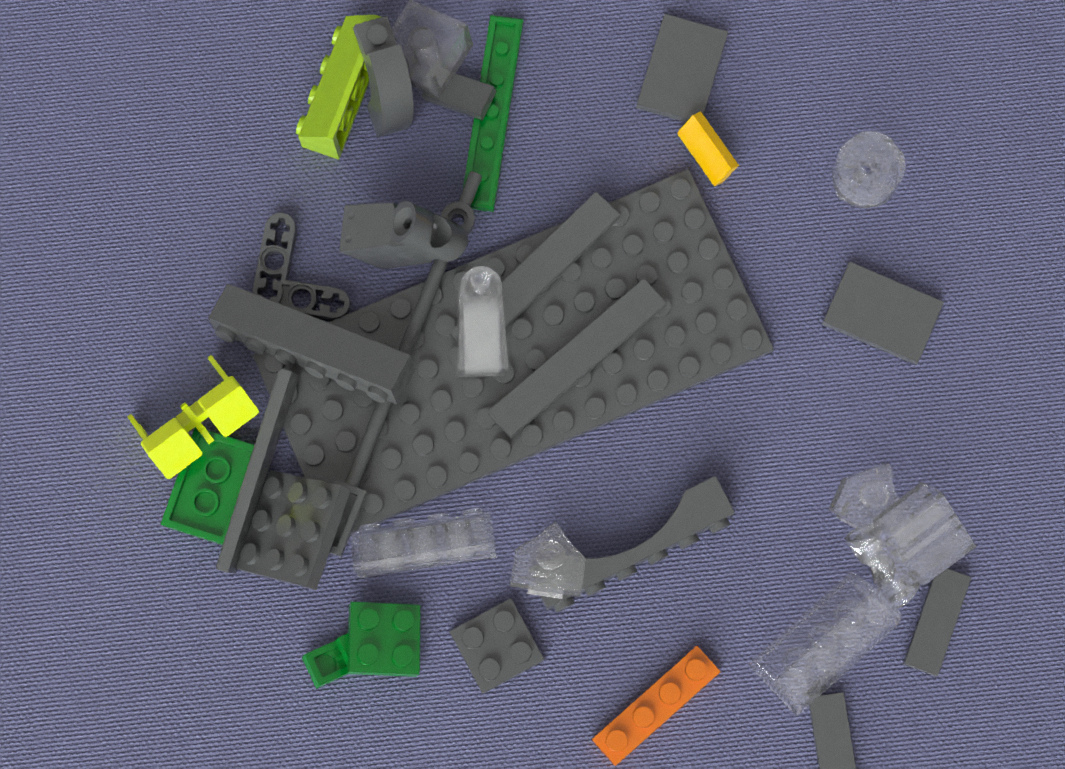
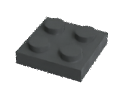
[449,598,545,694]

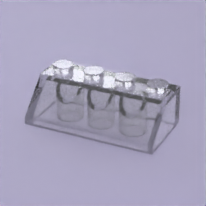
[351,508,497,578]
[748,571,902,716]

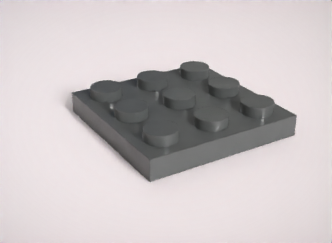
[236,470,351,590]

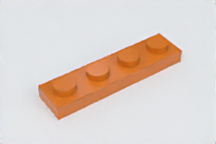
[592,646,721,766]

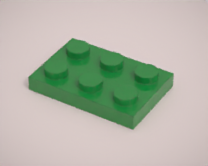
[160,427,254,545]

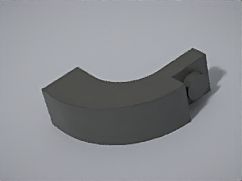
[353,16,414,138]

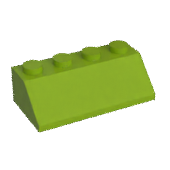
[296,14,381,160]

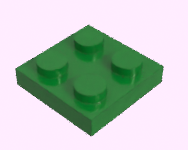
[347,602,420,677]

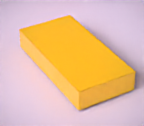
[677,112,739,187]

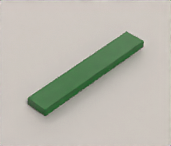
[463,15,523,212]

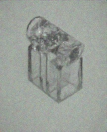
[456,266,508,378]
[844,482,977,609]

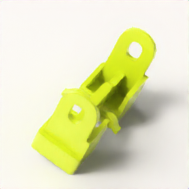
[127,355,259,479]

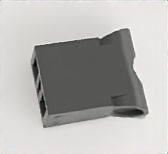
[339,201,468,269]

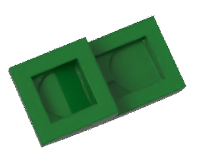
[301,633,348,689]

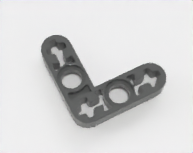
[252,213,351,321]

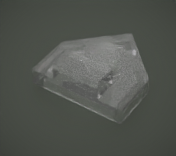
[828,463,903,542]
[510,522,586,599]

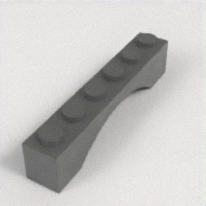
[528,476,735,613]

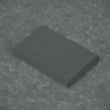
[636,14,728,122]
[822,261,944,365]

